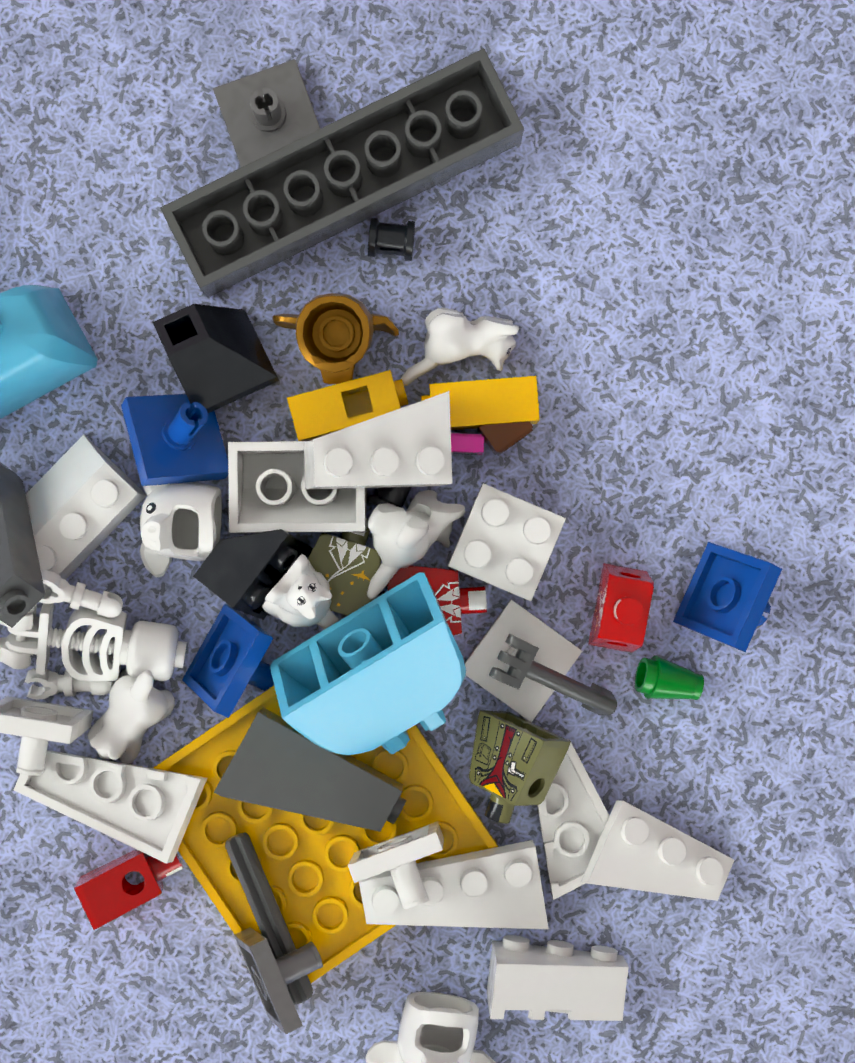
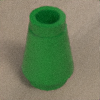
[634,655,704,700]

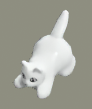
[401,308,519,386]
[367,490,465,600]
[262,554,339,630]
[87,669,175,764]

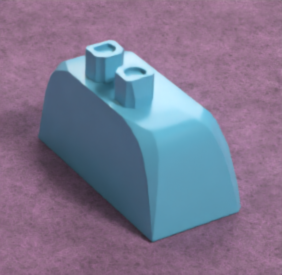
[0,285,98,419]
[270,572,466,755]

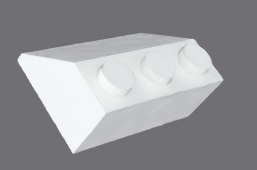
[25,434,147,589]
[228,441,367,533]

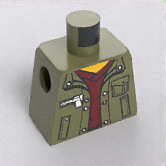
[469,710,571,824]

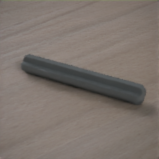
[225,832,313,1005]

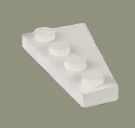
[14,750,207,864]
[359,840,549,929]

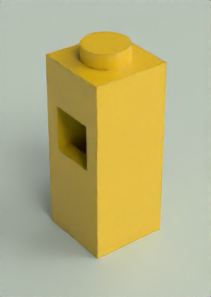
[287,370,408,441]
[421,376,540,430]

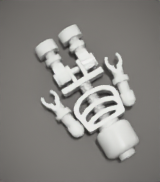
[0,570,187,700]

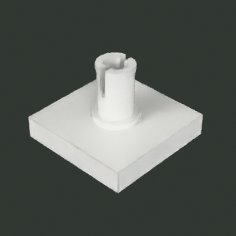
[465,599,583,722]
[0,696,94,776]
[348,821,444,909]

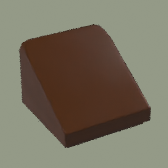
[477,422,533,456]

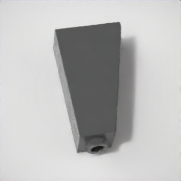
[0,462,45,628]
[214,707,406,832]

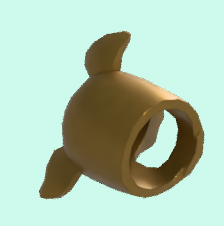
[272,293,399,384]

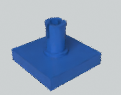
[121,394,228,486]
[673,542,782,652]
[182,604,274,718]

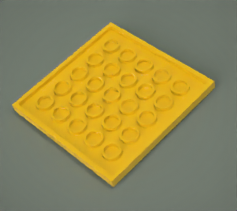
[153,685,499,983]

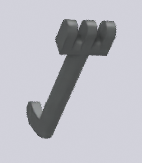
[489,634,617,716]

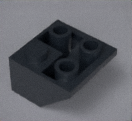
[153,304,279,413]
[193,529,313,620]

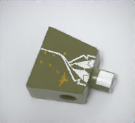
[308,518,381,616]

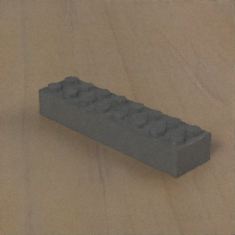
[160,48,524,298]

